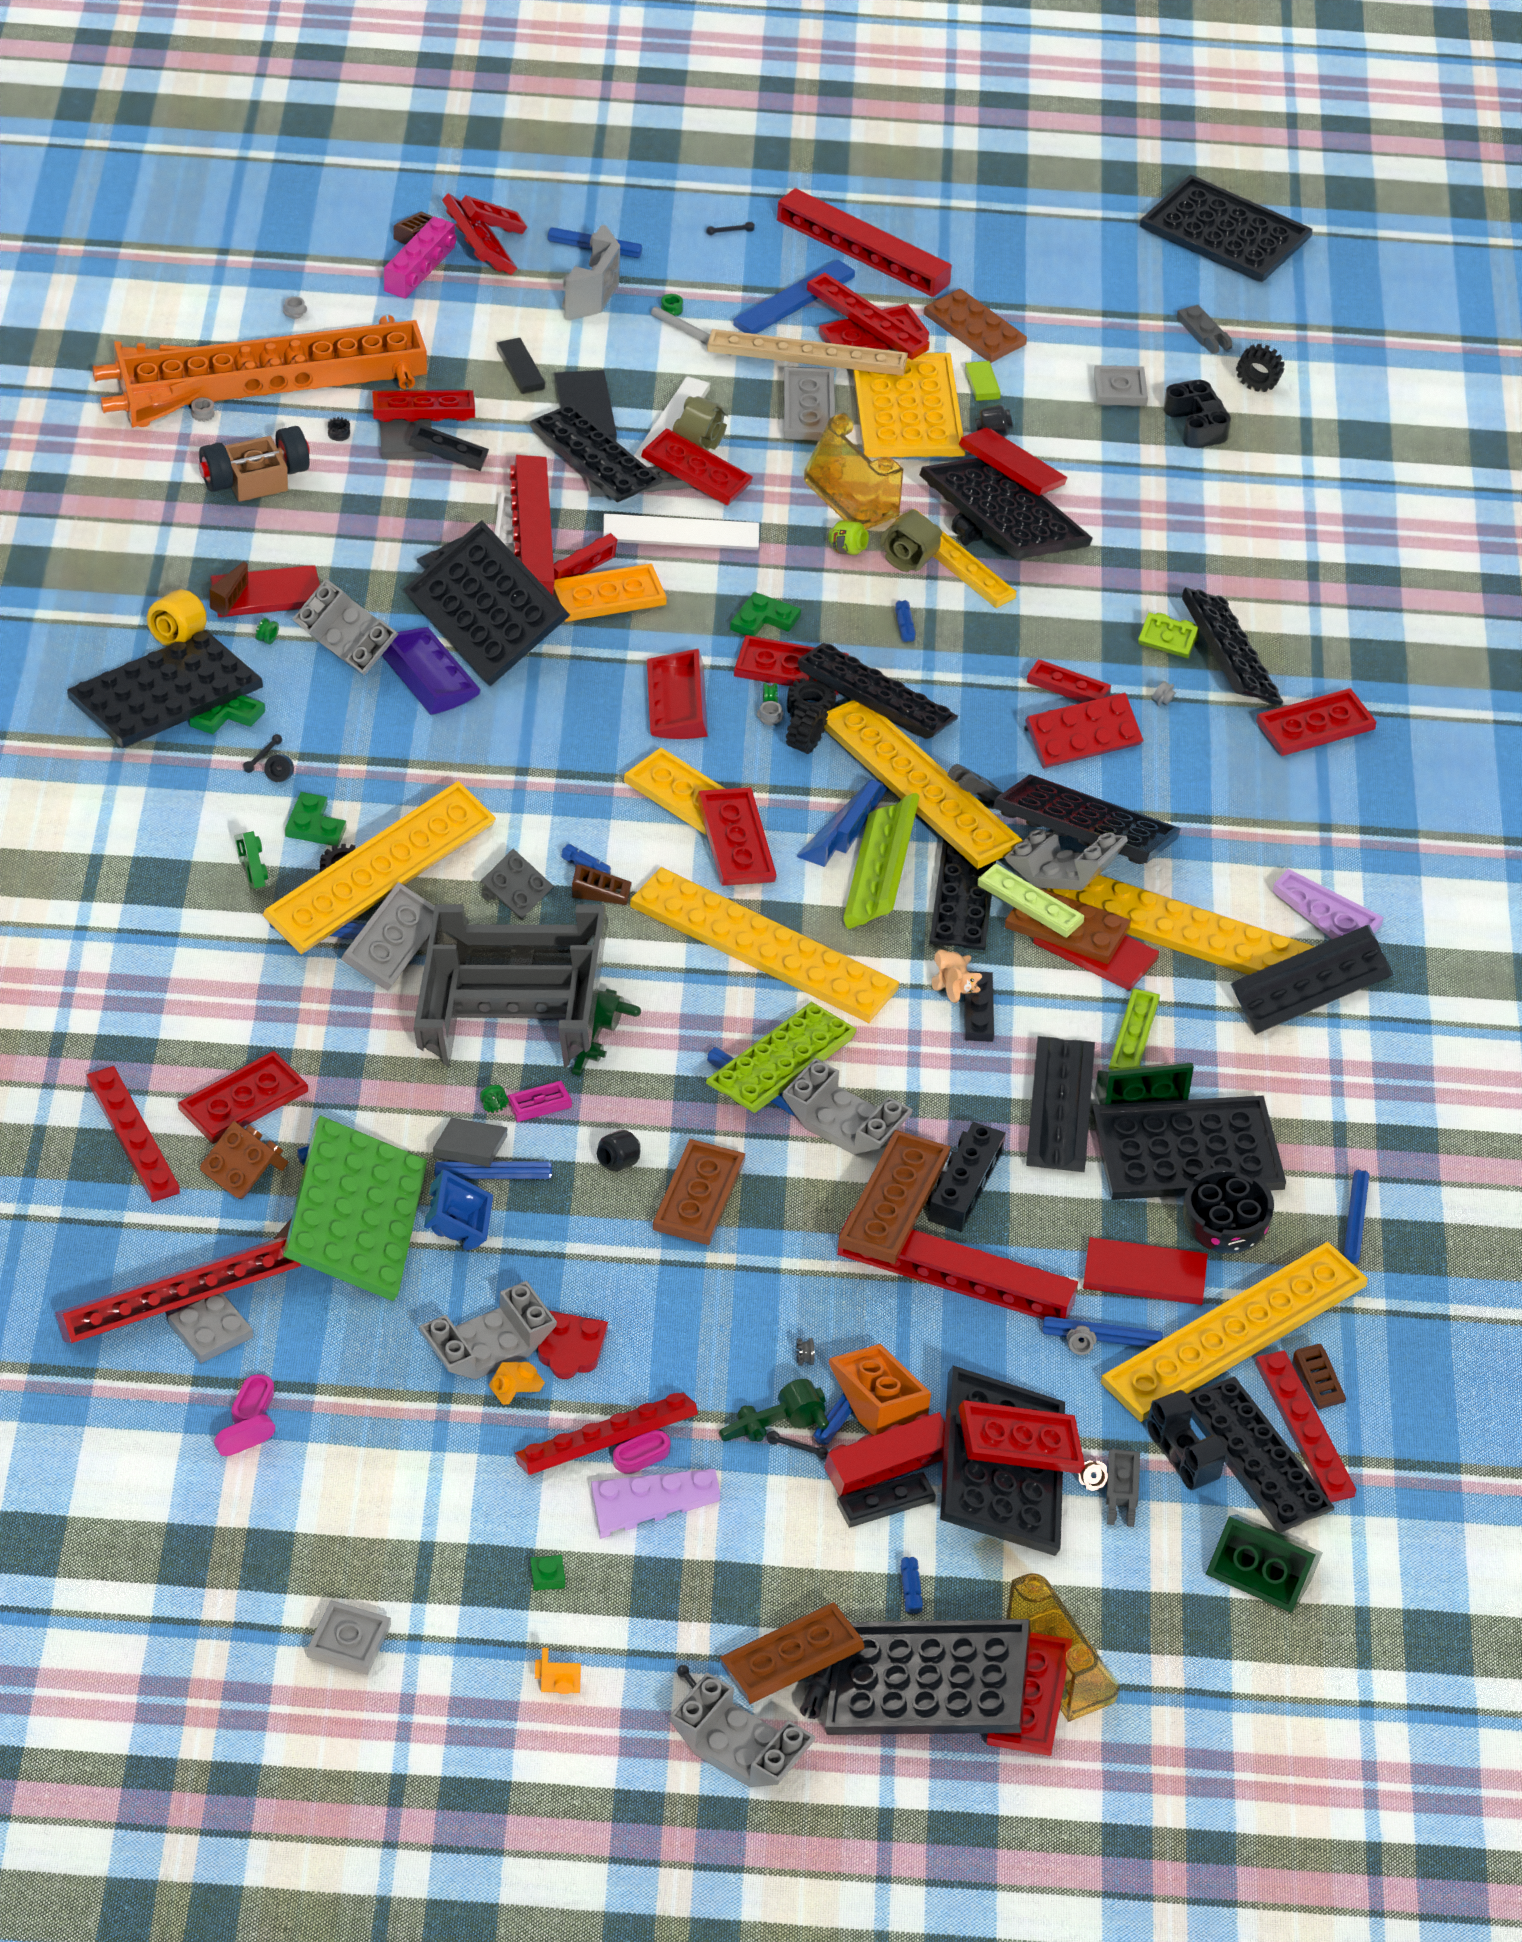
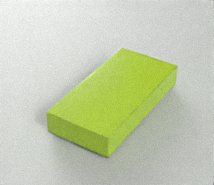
[965,361,1001,401]

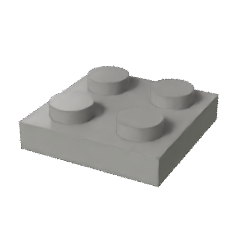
[1094,365,1148,406]
[168,1293,253,1364]
[307,1600,391,1675]

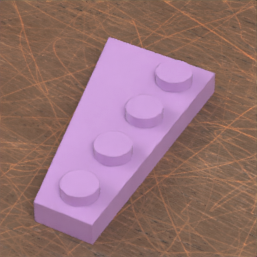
[1273,869,1384,939]
[591,1469,720,1539]

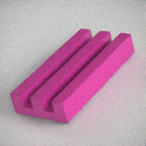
[507,1081,572,1122]

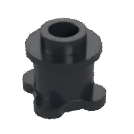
[951,513,983,546]

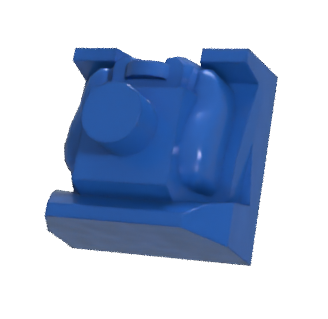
[424,1169,494,1251]

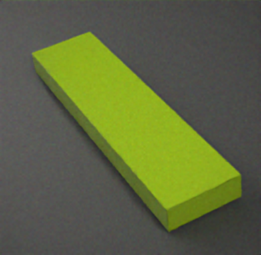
[1108,988,1160,1069]

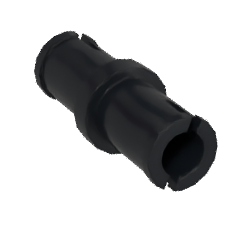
[800,1664,833,1719]

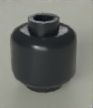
[975,404,1013,437]
[596,1130,641,1172]

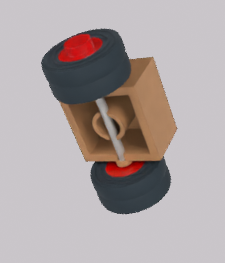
[199,426,310,502]

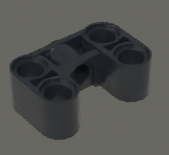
[1163,379,1231,448]
[1147,1390,1226,1490]

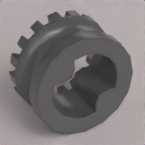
[796,1338,815,1366]

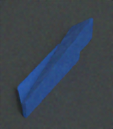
[797,780,889,867]

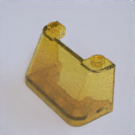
[804,412,903,530]
[1006,1573,1120,1722]

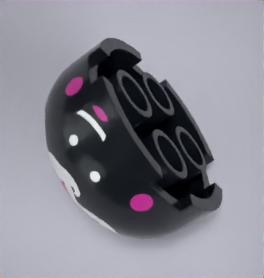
[1183,1167,1274,1254]

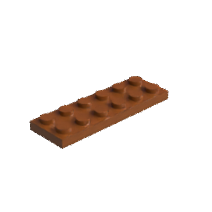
[838,1130,951,1264]

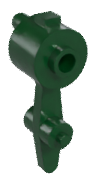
[572,989,641,1077]
[719,1379,829,1442]

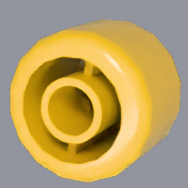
[147,589,207,646]

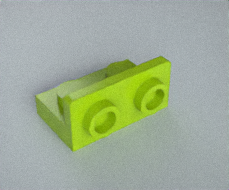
[1138,612,1199,659]

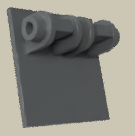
[480,848,554,920]

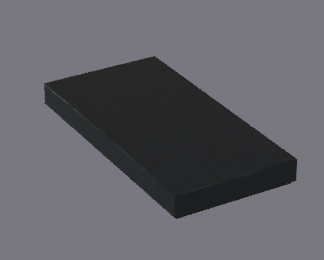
[554,370,617,441]

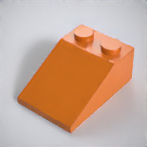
[829,1344,931,1436]

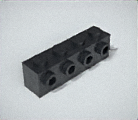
[926,1122,1006,1232]

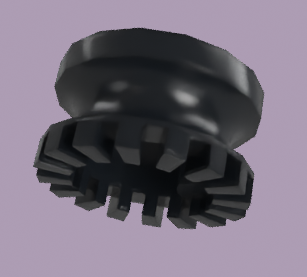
[328,417,350,441]

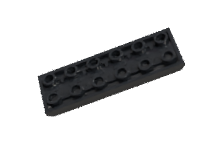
[530,404,662,503]
[1182,587,1283,706]
[797,642,958,739]
[929,838,996,950]
[1230,925,1394,1035]
[1026,1036,1095,1172]
[1188,1376,1335,1532]

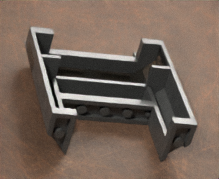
[414,904,608,1068]

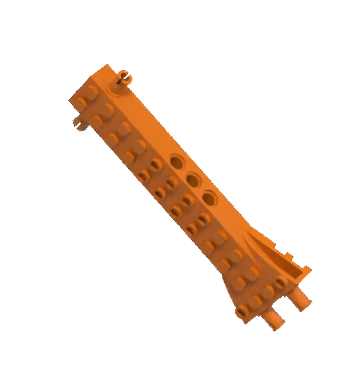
[92,315,427,428]

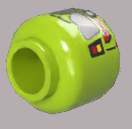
[828,520,869,555]

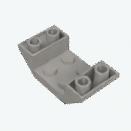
[562,225,620,321]
[292,578,398,675]
[1005,829,1128,890]
[783,1058,913,1155]
[419,1281,557,1380]
[669,1672,816,1787]

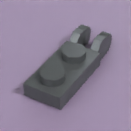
[1177,305,1233,354]
[948,764,1003,802]
[1106,1449,1140,1527]

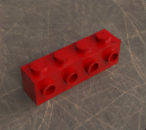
[824,1412,945,1497]

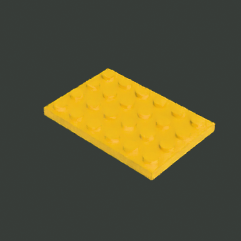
[852,353,965,458]

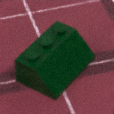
[1095,1061,1194,1105]
[1206,1514,1323,1613]

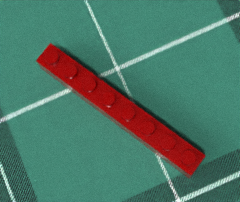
[777,188,952,297]
[509,455,555,595]
[837,1210,1078,1320]
[55,1236,301,1343]

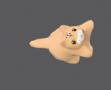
[932,949,982,1003]

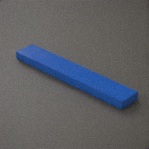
[733,260,855,334]

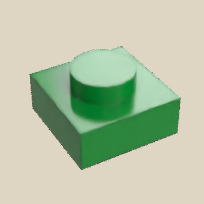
[530,1555,565,1591]

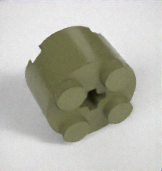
[673,396,729,451]
[880,509,942,572]

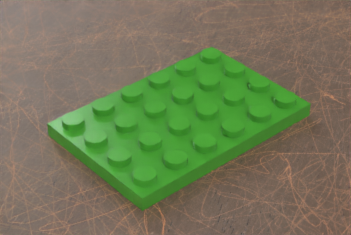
[283,1115,428,1301]

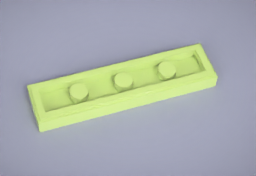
[978,863,1084,938]

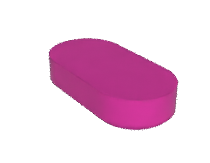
[232,1374,274,1424]
[214,1414,275,1456]
[613,1430,671,1474]

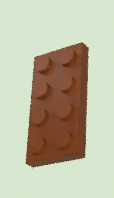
[924,288,1027,363]
[1005,886,1131,964]
[652,1139,746,1245]
[720,1602,865,1704]

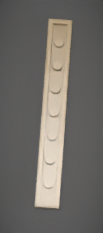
[707,329,908,376]

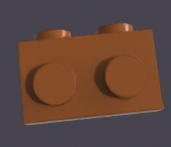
[200,1121,289,1199]

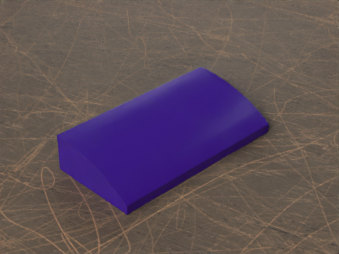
[382,627,481,715]

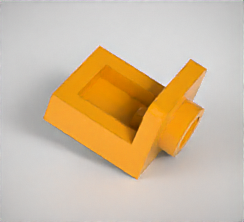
[489,1362,545,1405]
[535,1648,581,1694]

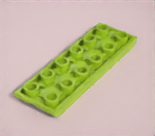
[843,793,920,929]
[706,1001,857,1113]

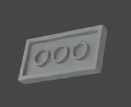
[784,367,835,441]
[341,882,435,991]

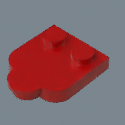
[538,1311,608,1379]

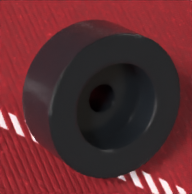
[264,754,294,782]

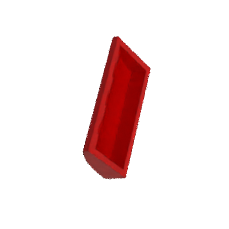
[647,648,708,739]

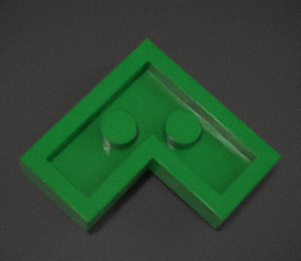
[730,592,801,637]
[189,695,266,735]
[285,792,346,847]
[234,831,268,889]

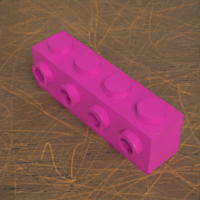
[384,216,457,299]

